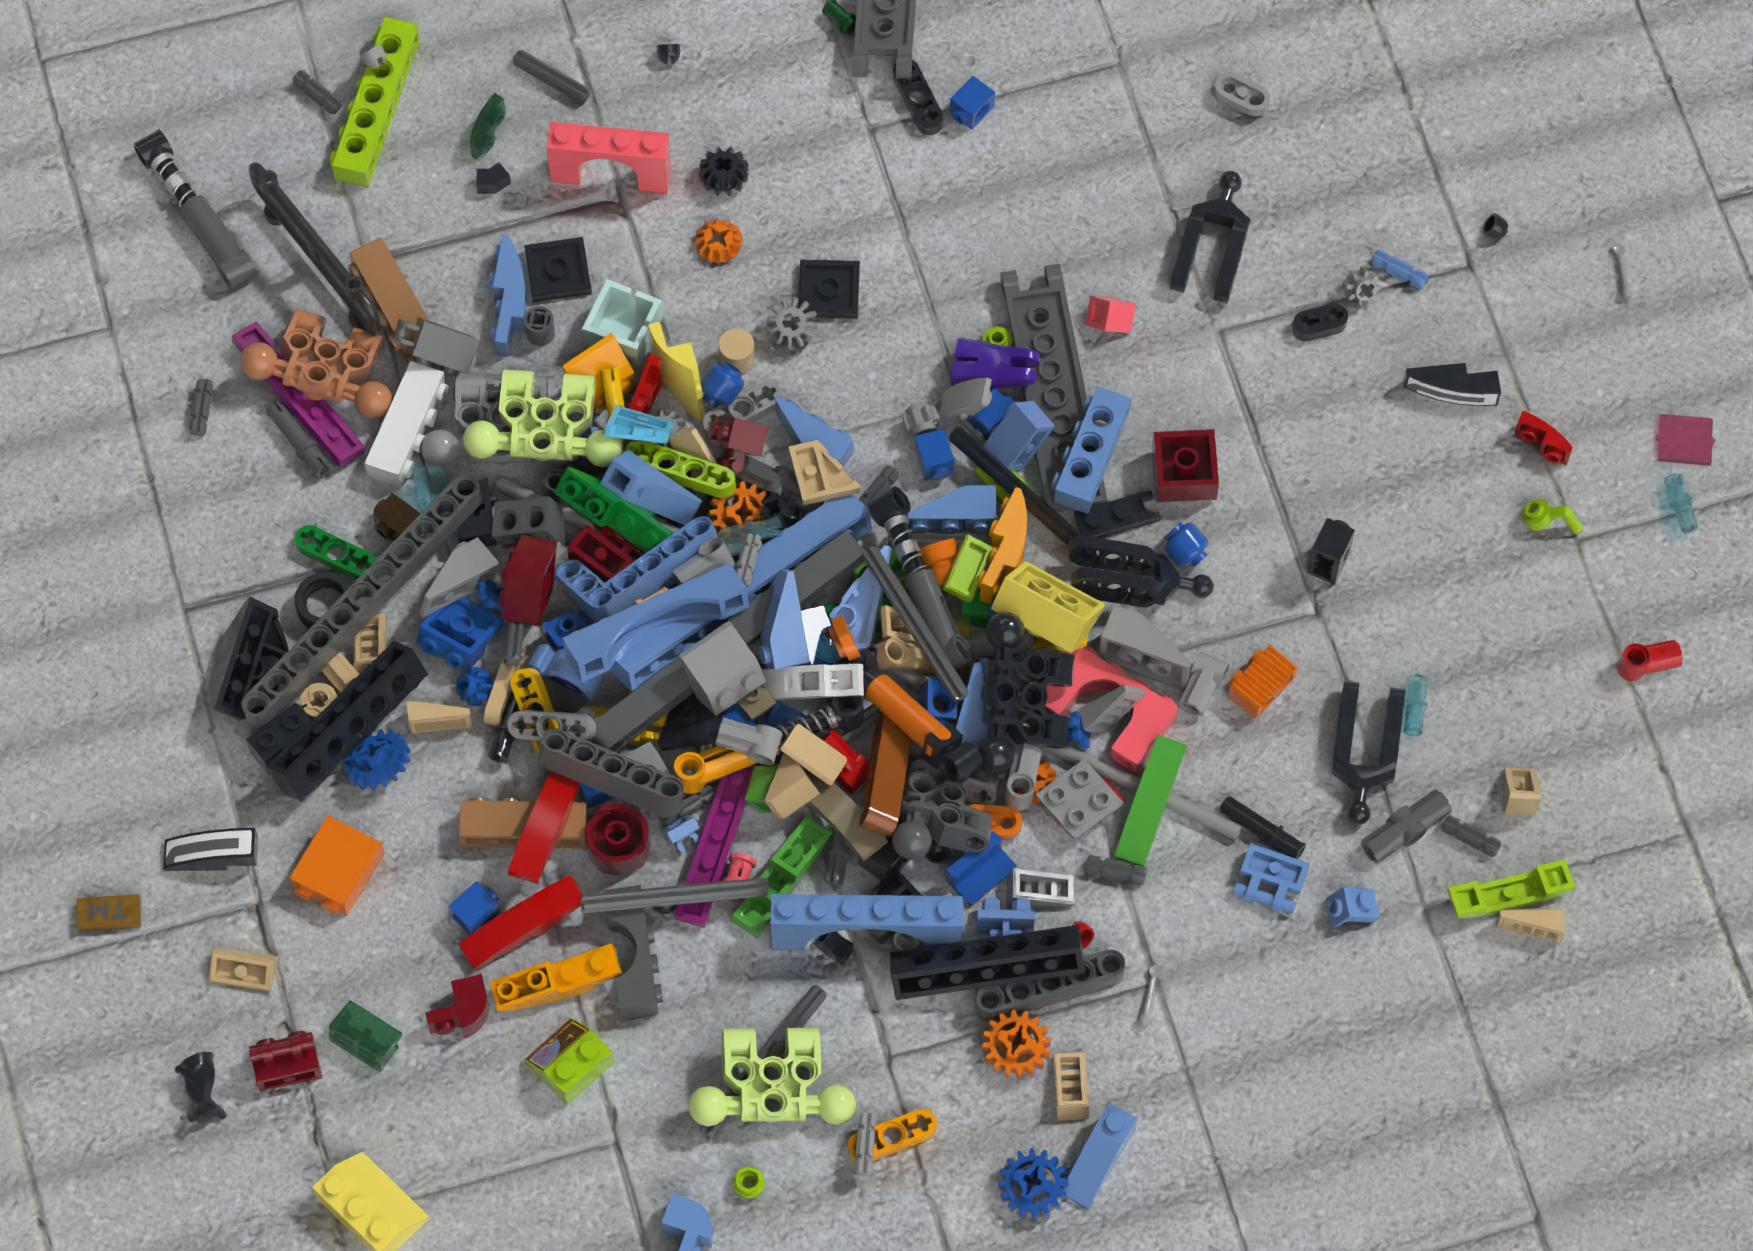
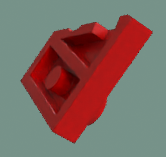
[626,354,664,414]

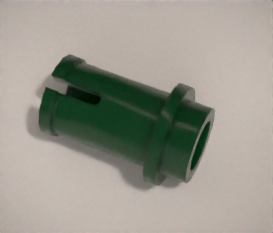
[822,0,856,34]

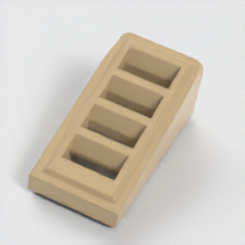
[354,613,387,674]
[406,701,473,734]
[1497,909,1565,942]
[1053,1052,1089,1121]

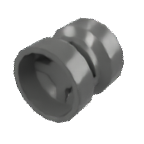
[524,306,555,346]

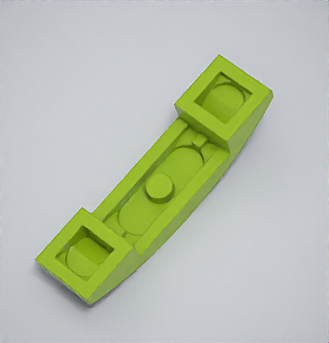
[1447,859,1576,918]

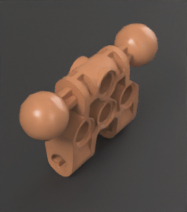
[240,308,393,419]

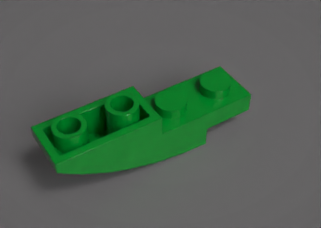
[554,467,674,553]

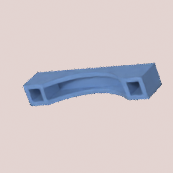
[562,563,749,682]

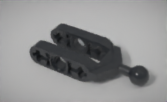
[1170,171,1250,304]
[1069,535,1214,608]
[1332,680,1406,825]

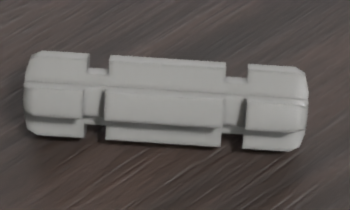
[736,533,762,587]
[854,1112,876,1176]

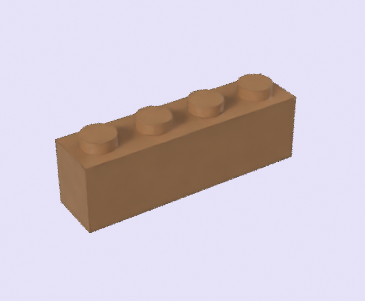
[348,237,429,359]
[459,797,588,849]

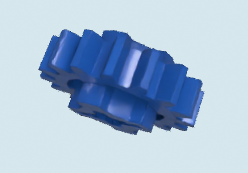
[343,729,411,791]
[998,1148,1069,1220]

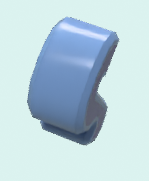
[526,644,604,702]

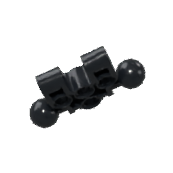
[977,611,1075,775]

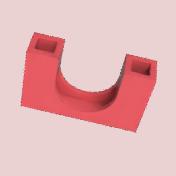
[546,122,671,194]
[1044,646,1178,776]

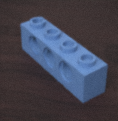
[1051,386,1131,514]

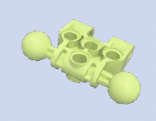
[462,369,623,468]
[688,1028,857,1126]

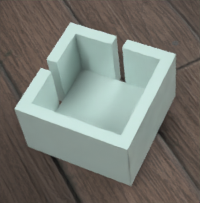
[582,279,663,366]

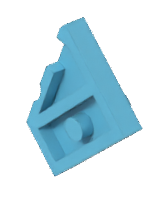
[604,405,674,443]

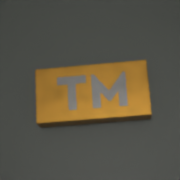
[76,894,141,932]

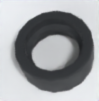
[295,572,350,629]

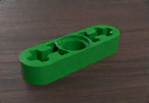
[295,525,375,580]

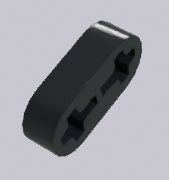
[1292,304,1348,341]

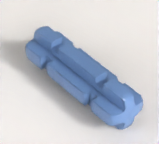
[1371,249,1428,289]

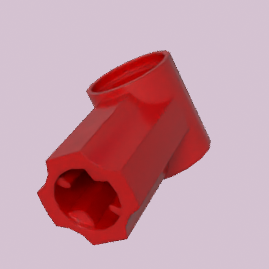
[1617,639,1683,681]
[821,730,869,794]

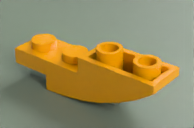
[977,487,1027,604]
[490,943,623,1012]

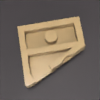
[788,440,860,505]

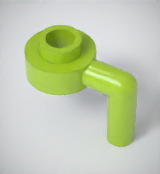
[1521,499,1583,534]

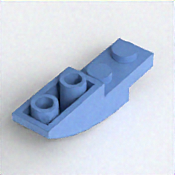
[489,234,527,356]

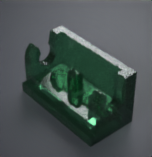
[329,1000,402,1073]

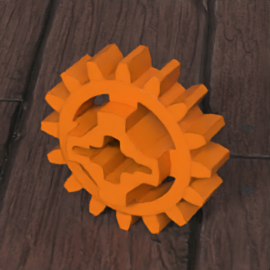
[707,481,772,546]
[982,1010,1051,1080]

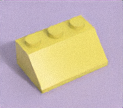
[991,561,1106,653]
[312,1152,430,1251]

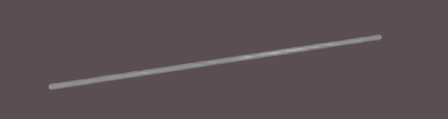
[495,476,1242,840]

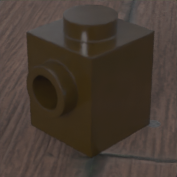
[373,493,421,541]

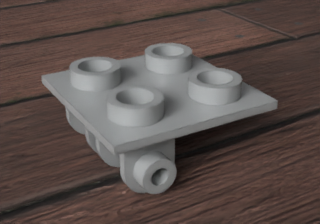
[1036,759,1124,840]

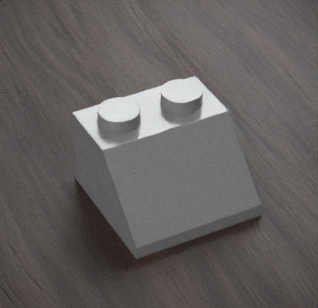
[679,621,766,716]

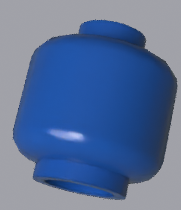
[700,361,744,407]
[1163,522,1208,567]

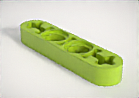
[625,440,736,498]

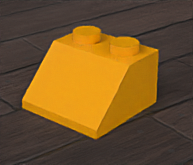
[562,333,635,414]

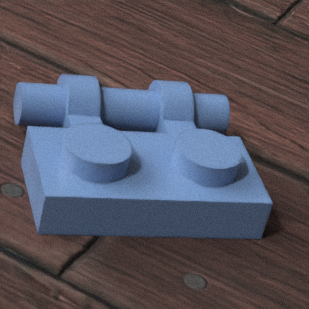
[1233,843,1310,914]

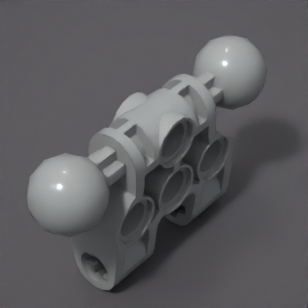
[421,376,579,468]

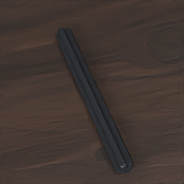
[949,427,1084,552]

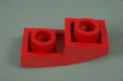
[1515,411,1573,465]

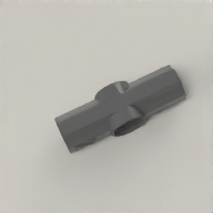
[735,455,825,514]
[1361,789,1452,864]

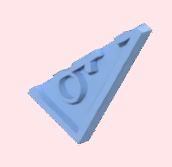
[829,545,892,650]

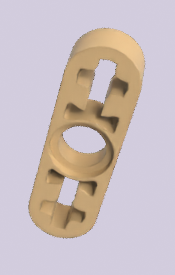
[483,645,526,726]

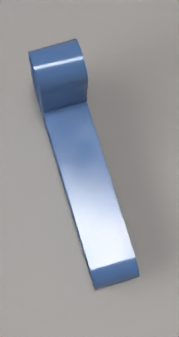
[556,517,718,623]

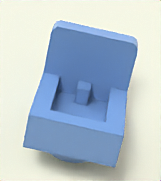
[1325,887,1379,927]

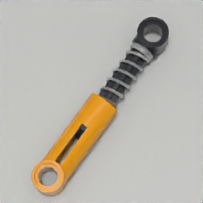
[674,696,864,794]

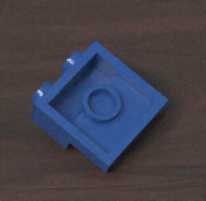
[416,597,504,671]

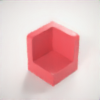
[1085,295,1136,333]

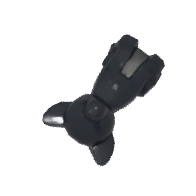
[174,1052,227,1123]

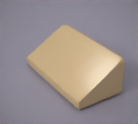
[669,427,724,481]
[781,724,847,785]
[208,947,278,992]

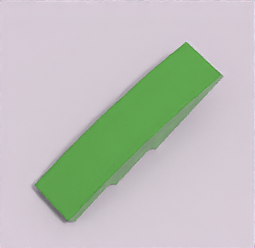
[1114,735,1187,867]
[731,816,832,938]

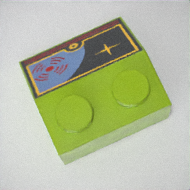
[524,1018,614,1105]

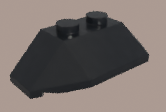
[208,597,289,721]

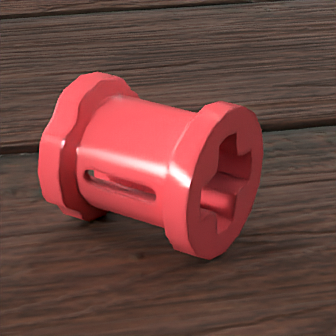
[722,853,757,881]

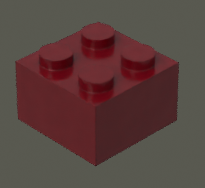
[1152,429,1219,502]
[499,535,557,627]

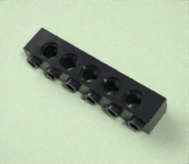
[266,641,428,801]
[890,925,1085,1000]

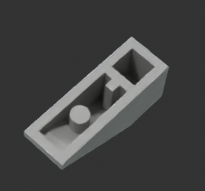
[419,537,500,618]

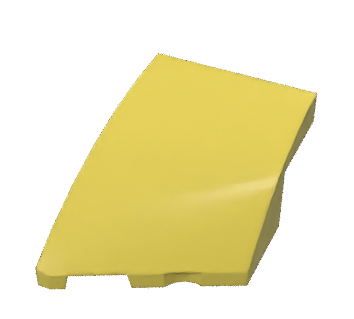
[648,322,706,421]

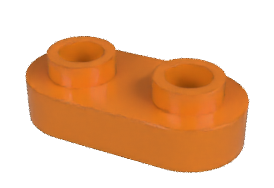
[828,615,861,662]
[969,804,1022,840]

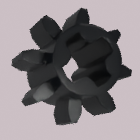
[759,491,799,529]

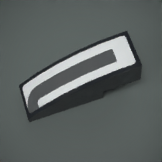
[1403,363,1501,406]
[163,827,258,871]

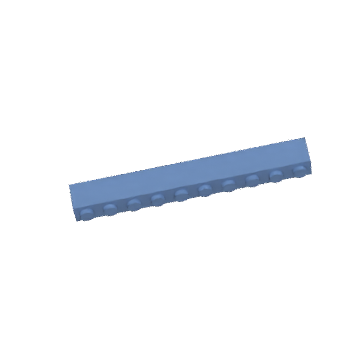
[610,494,872,692]

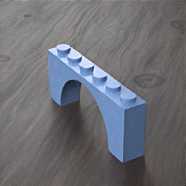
[771,894,963,950]

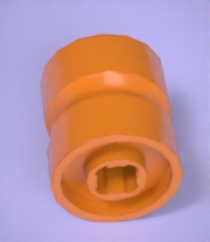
[920,538,958,587]

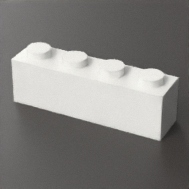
[364,361,449,487]

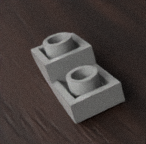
[939,377,992,422]

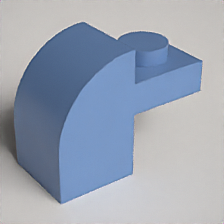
[661,1193,713,1251]

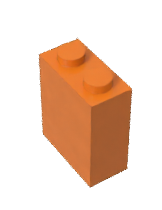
[289,815,385,916]

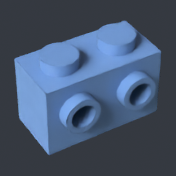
[983,401,1055,471]

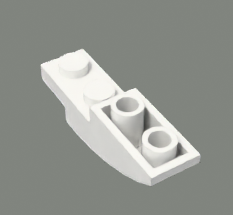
[761,664,864,701]

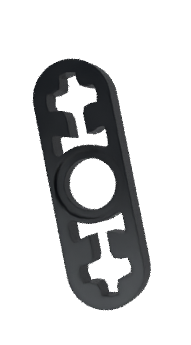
[893,60,943,135]

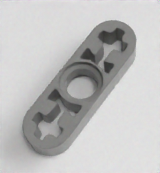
[703,381,782,437]
[508,710,596,741]

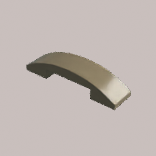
[804,771,888,861]

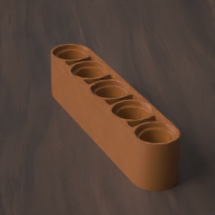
[859,712,911,837]

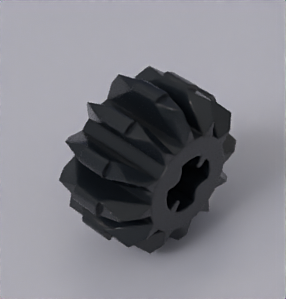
[699,146,749,197]

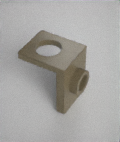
[736,685,776,721]

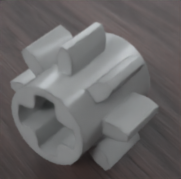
[1342,266,1381,305]
[902,402,940,436]

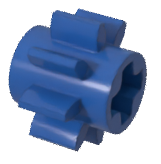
[456,667,494,706]

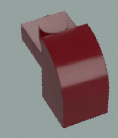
[425,974,489,1038]

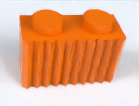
[1228,645,1298,719]

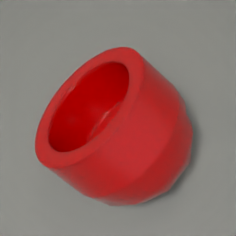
[1072,921,1094,948]

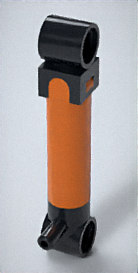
[835,646,982,783]

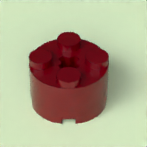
[586,803,650,875]

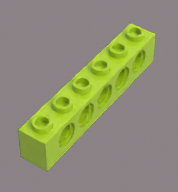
[329,16,420,188]

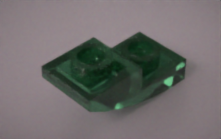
[470,93,506,160]

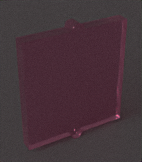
[1655,414,1715,466]

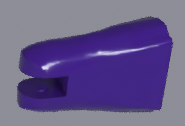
[951,338,1041,389]

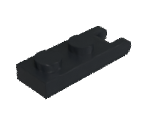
[1074,490,1162,538]

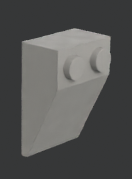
[1099,604,1191,692]

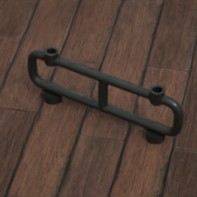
[249,162,382,334]

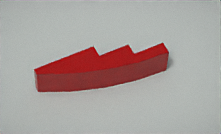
[508,771,581,884]
[458,875,584,971]

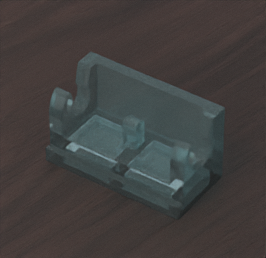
[412,465,453,535]

